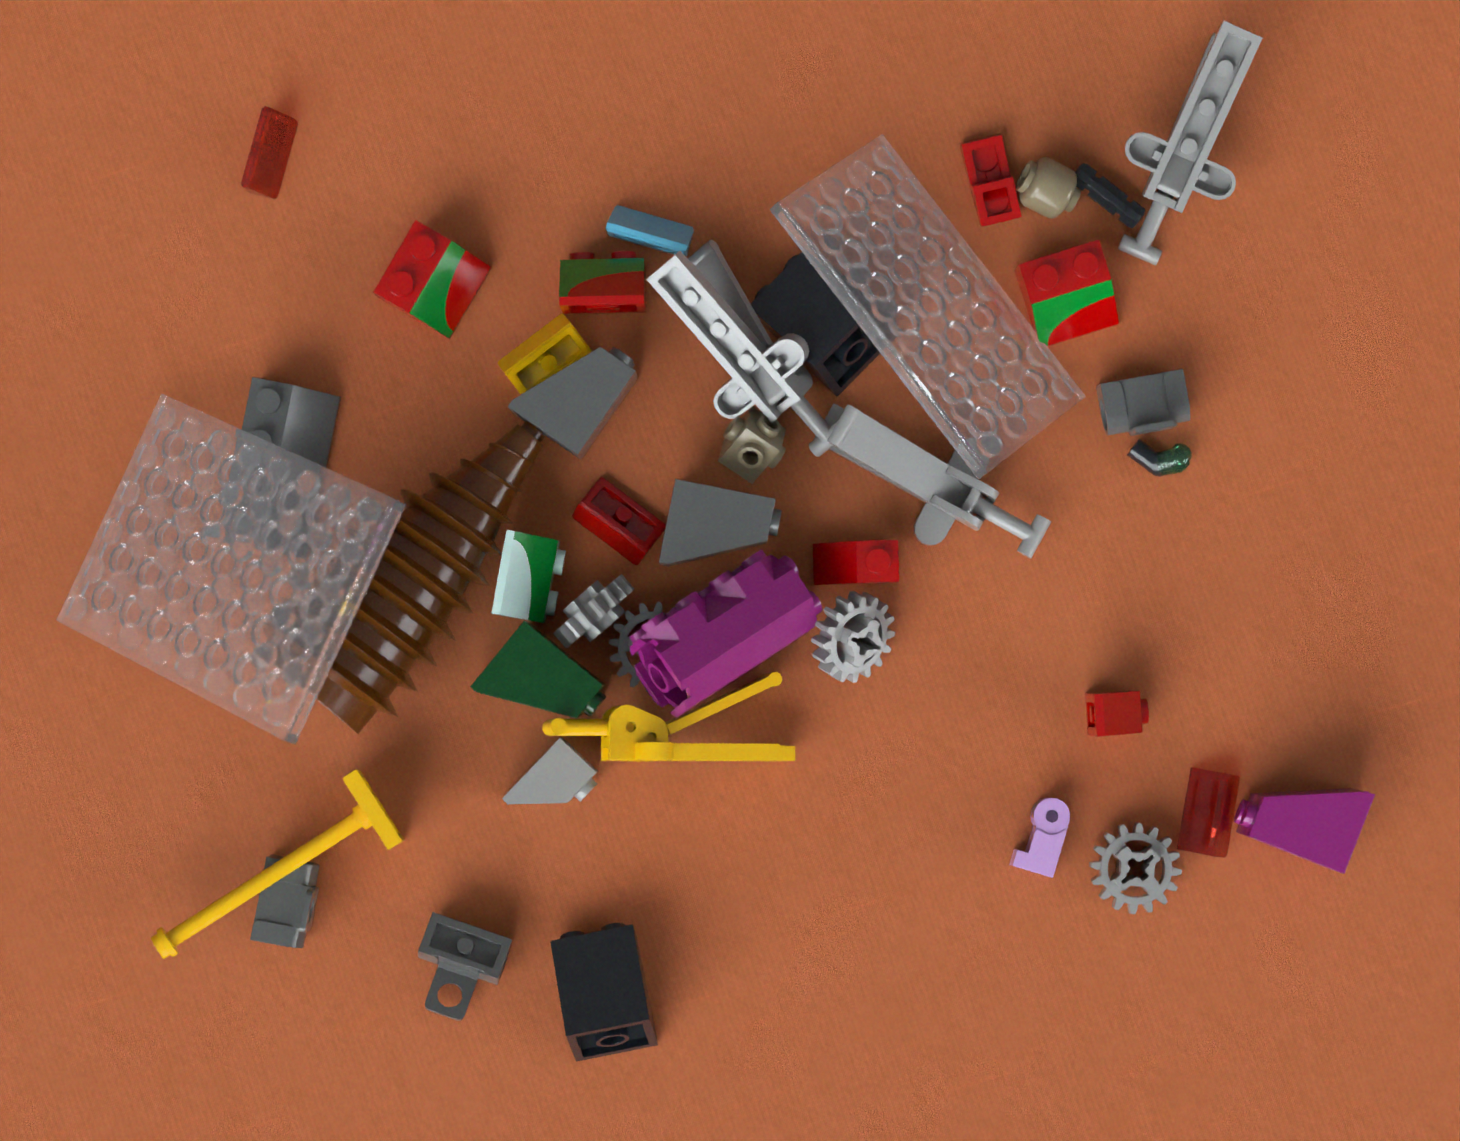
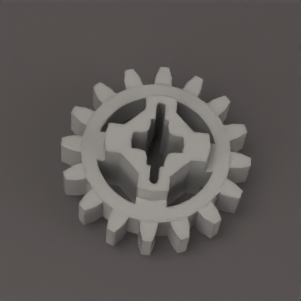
[553,574,634,648]
[811,591,895,683]
[1089,822,1182,914]

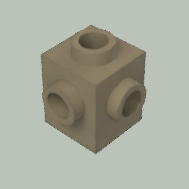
[718,407,786,484]

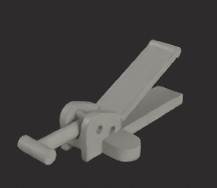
[1118,21,1262,266]
[646,240,838,457]
[814,404,1051,559]

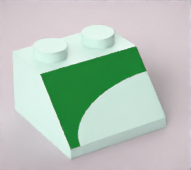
[491,530,566,623]

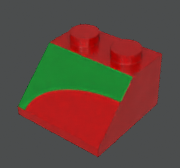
[373,220,491,339]
[1014,239,1119,349]
[559,251,646,314]

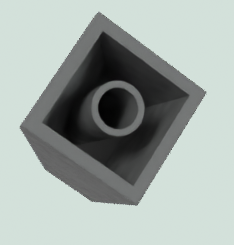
[508,347,638,460]
[659,479,782,567]

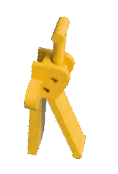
[542,672,795,762]

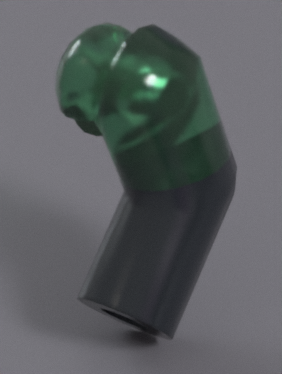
[1127,439,1192,477]

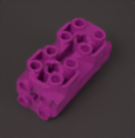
[629,550,822,718]

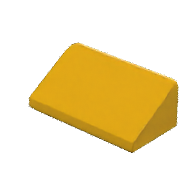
[497,314,592,394]

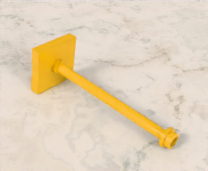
[150,769,404,959]

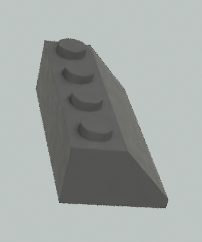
[219,377,341,560]

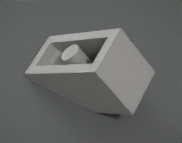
[502,737,598,804]

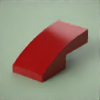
[959,134,1022,227]

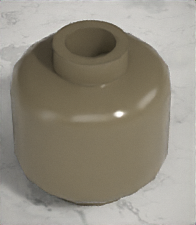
[1016,157,1081,219]

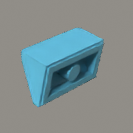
[606,206,694,257]

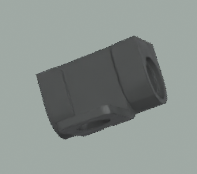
[1096,369,1190,436]
[250,854,320,948]
[418,912,512,1021]

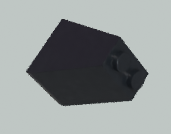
[751,247,895,397]
[550,923,658,1062]

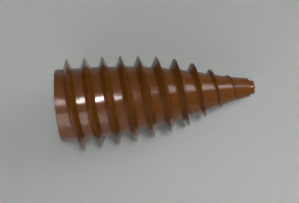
[261,421,545,734]

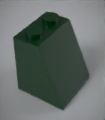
[470,621,607,718]

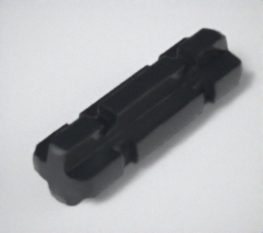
[1075,163,1146,228]

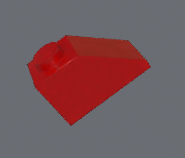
[813,540,899,586]
[1085,690,1149,737]

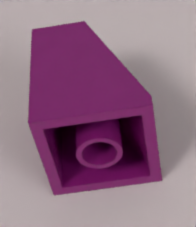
[1234,788,1375,874]

